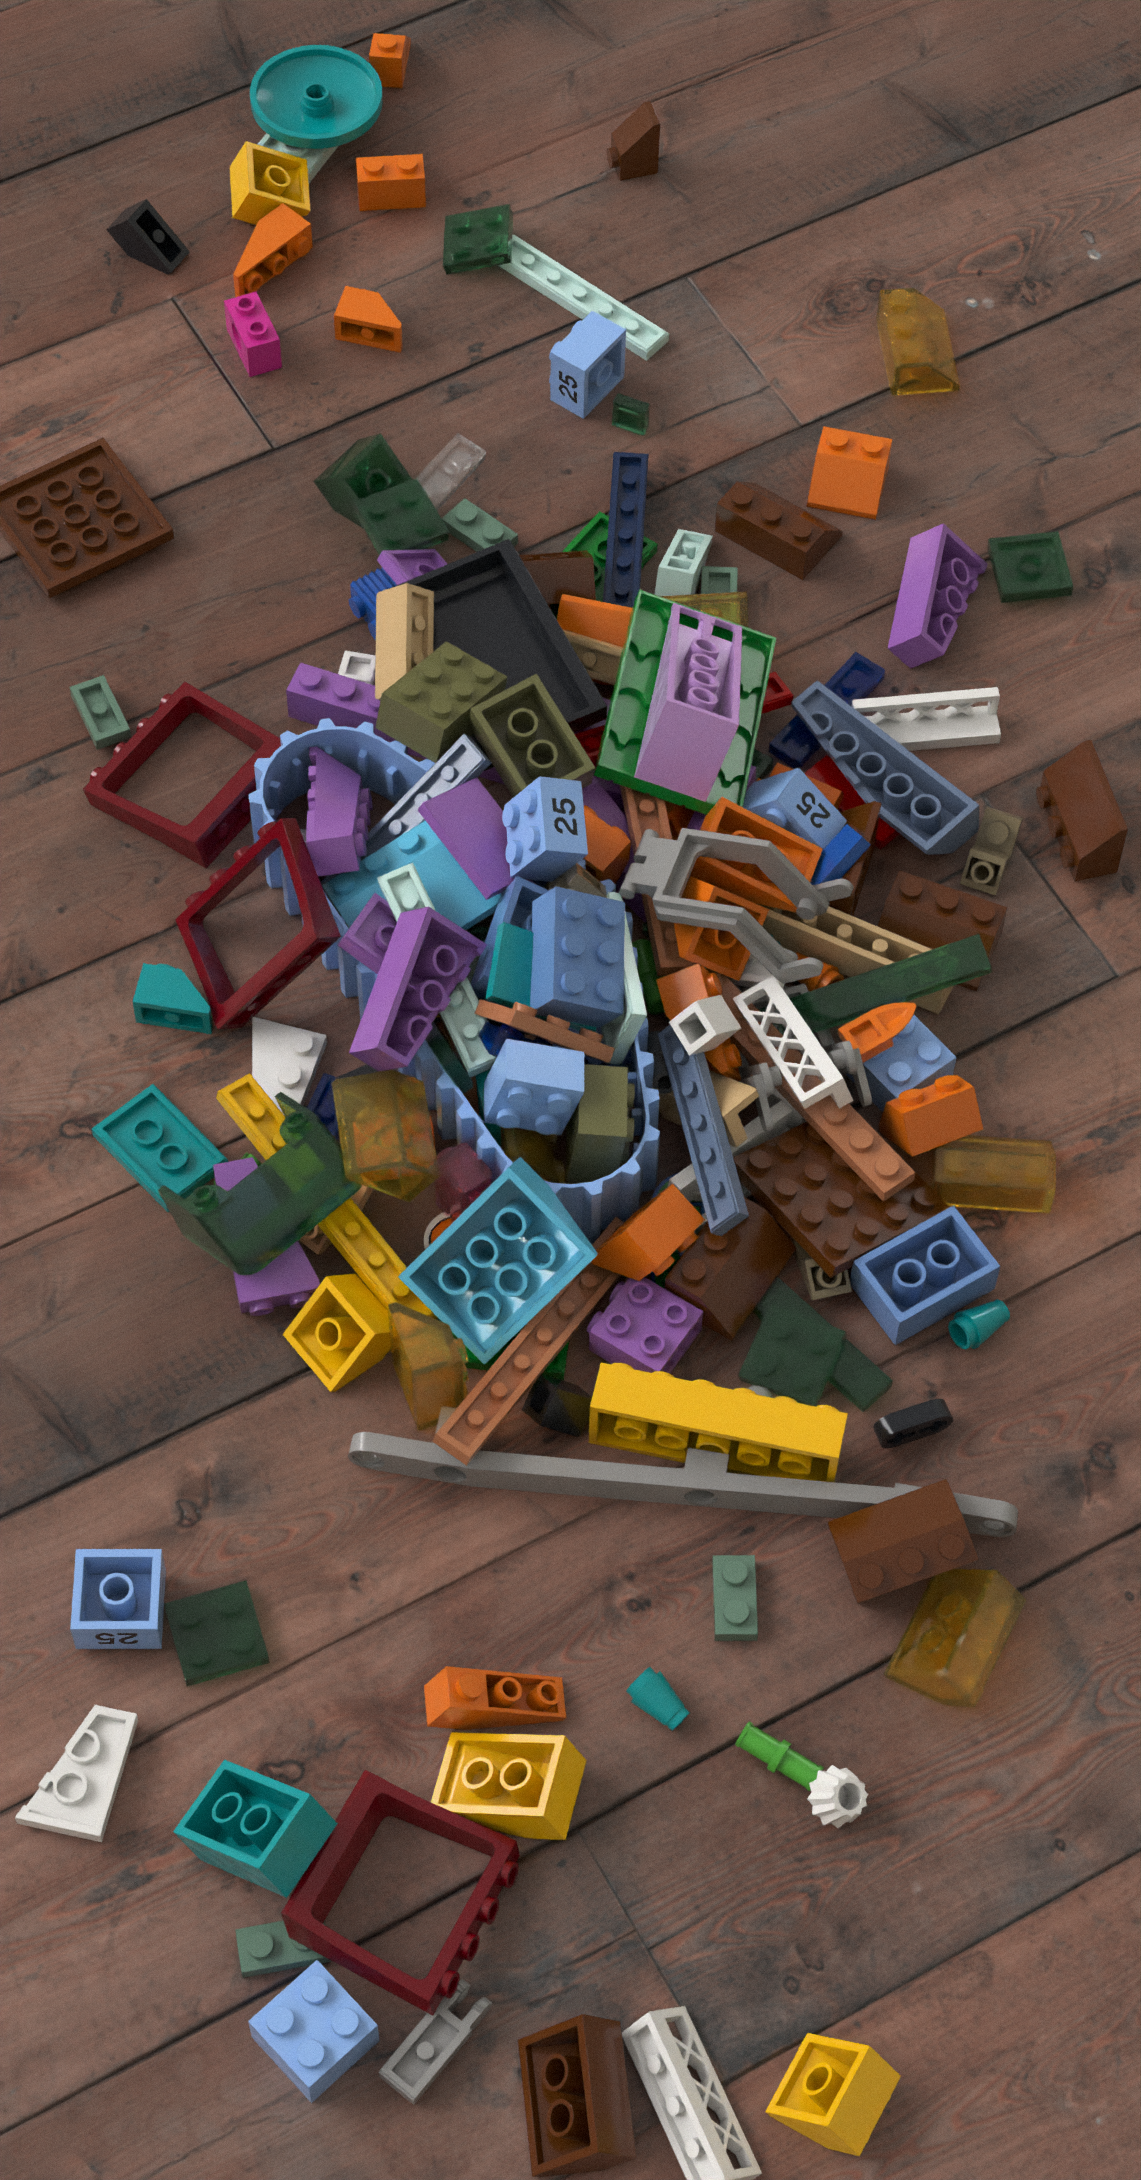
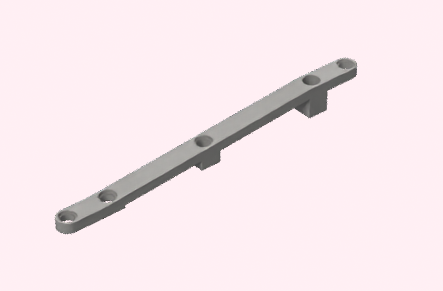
[348,1406,1019,1537]

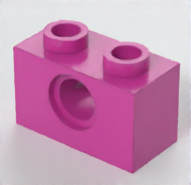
[224,292,282,377]

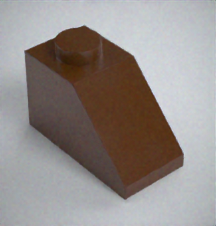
[607,101,660,181]

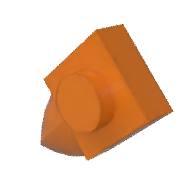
[838,1002,917,1063]

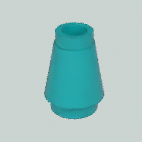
[948,1299,1010,1349]
[626,1667,690,1731]

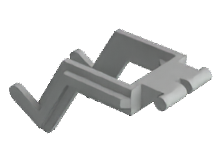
[619,828,854,984]
[731,984,872,1133]

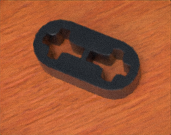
[873,1399,953,1448]

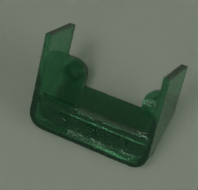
[158,1092,364,1276]

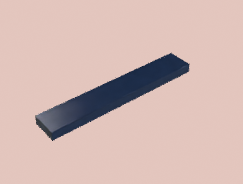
[603,452,649,608]

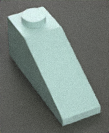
[655,529,713,607]

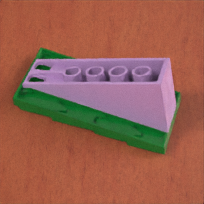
[594,589,776,815]

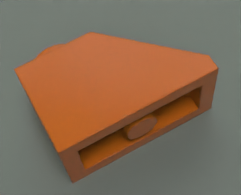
[369,33,411,88]
[334,286,403,353]

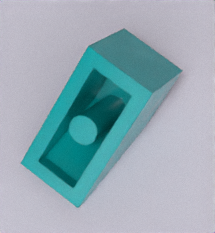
[132,963,213,1034]

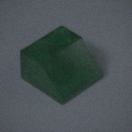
[313,433,421,534]

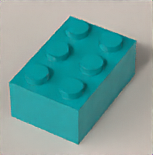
[173,1759,338,1898]

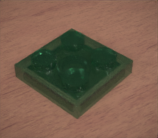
[443,204,513,275]
[353,478,449,555]
[987,531,1073,603]
[738,1302,847,1407]
[164,1580,270,1687]

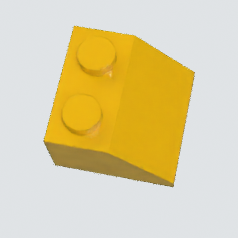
[230,141,310,225]
[282,1274,404,1392]
[765,2033,901,2157]

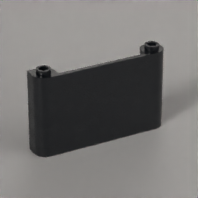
[389,539,607,771]

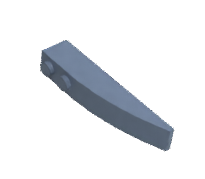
[791,680,979,855]

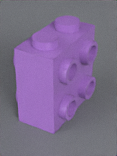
[587,1277,703,1373]

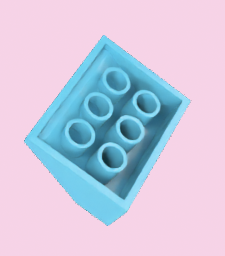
[322,821,501,930]
[398,1157,598,1365]

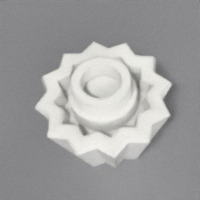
[807,1765,869,1828]

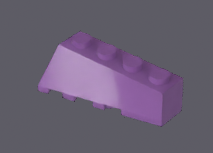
[887,523,988,669]
[306,746,373,876]
[349,906,487,1071]

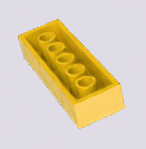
[589,1363,848,1482]

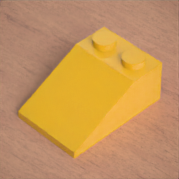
[431,1732,587,1840]

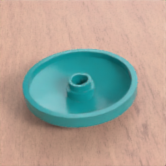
[250,45,383,149]

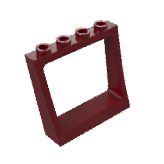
[83,681,281,869]
[175,818,341,1030]
[281,1770,520,2016]

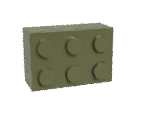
[375,641,507,763]
[468,674,595,798]
[565,1064,635,1184]

